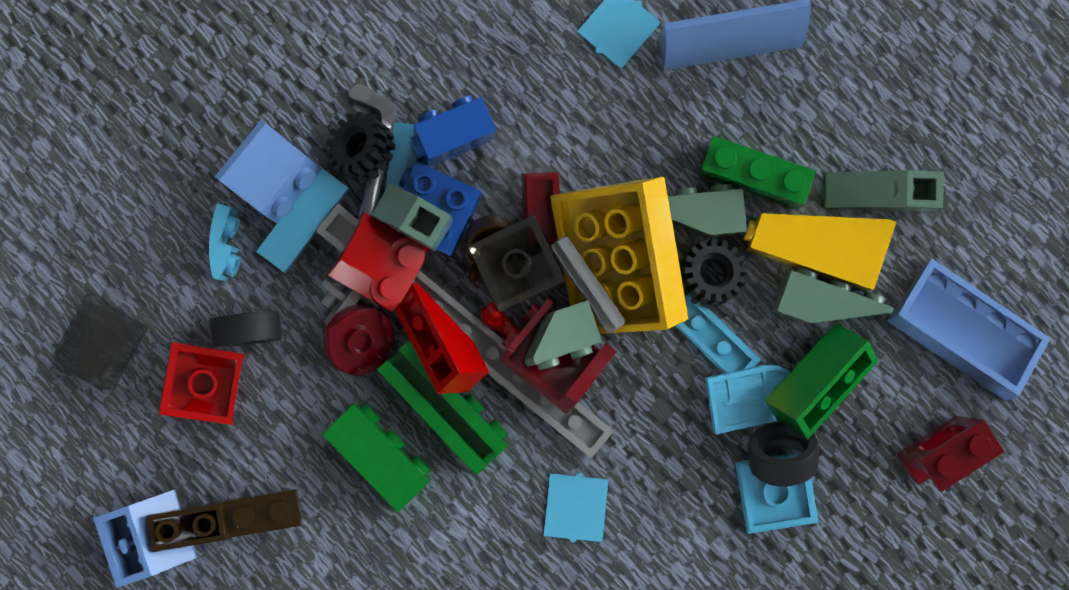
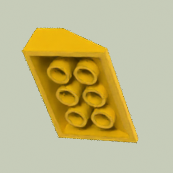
[550,177,688,334]

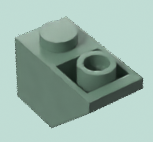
[371,184,453,253]
[524,300,602,370]

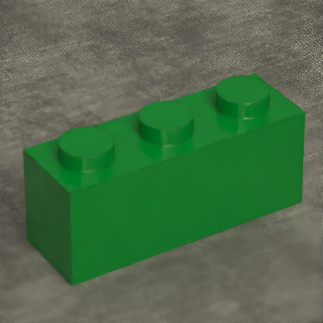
[697,136,816,209]
[765,323,878,440]
[322,403,432,513]

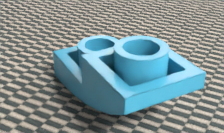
[209,203,241,282]

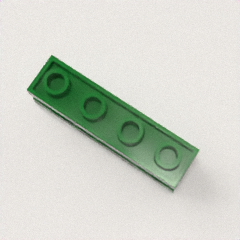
[377,340,509,476]

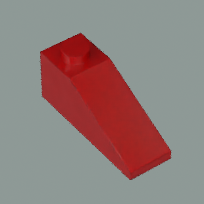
[395,283,489,394]

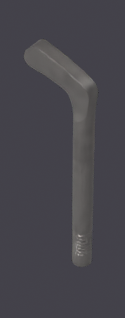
[348,84,397,223]

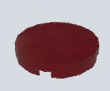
[323,304,395,376]

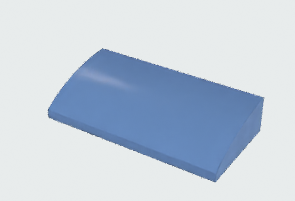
[659,0,811,70]
[887,258,1051,401]

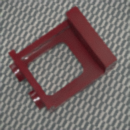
[897,416,1005,492]

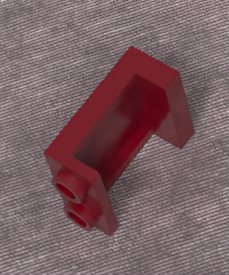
[499,298,617,414]

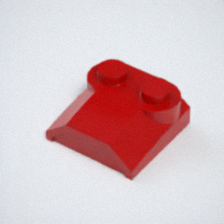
[327,212,427,312]
[159,342,245,425]

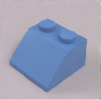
[214,120,321,224]

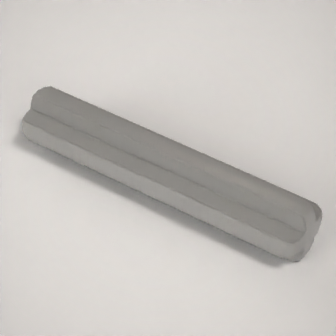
[551,237,625,333]

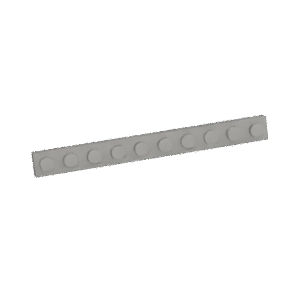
[315,204,614,459]

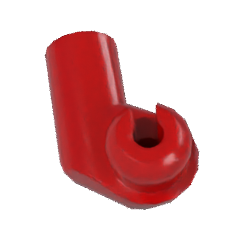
[480,302,522,339]

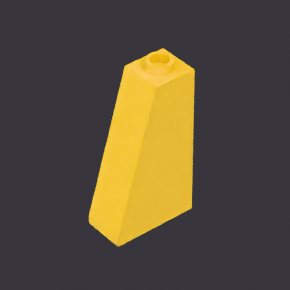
[743,213,897,292]

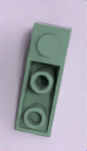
[824,170,944,213]
[668,184,747,238]
[772,267,894,324]

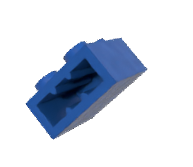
[409,95,497,167]
[389,161,482,259]

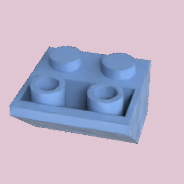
[93,490,198,588]

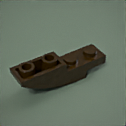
[147,489,303,552]

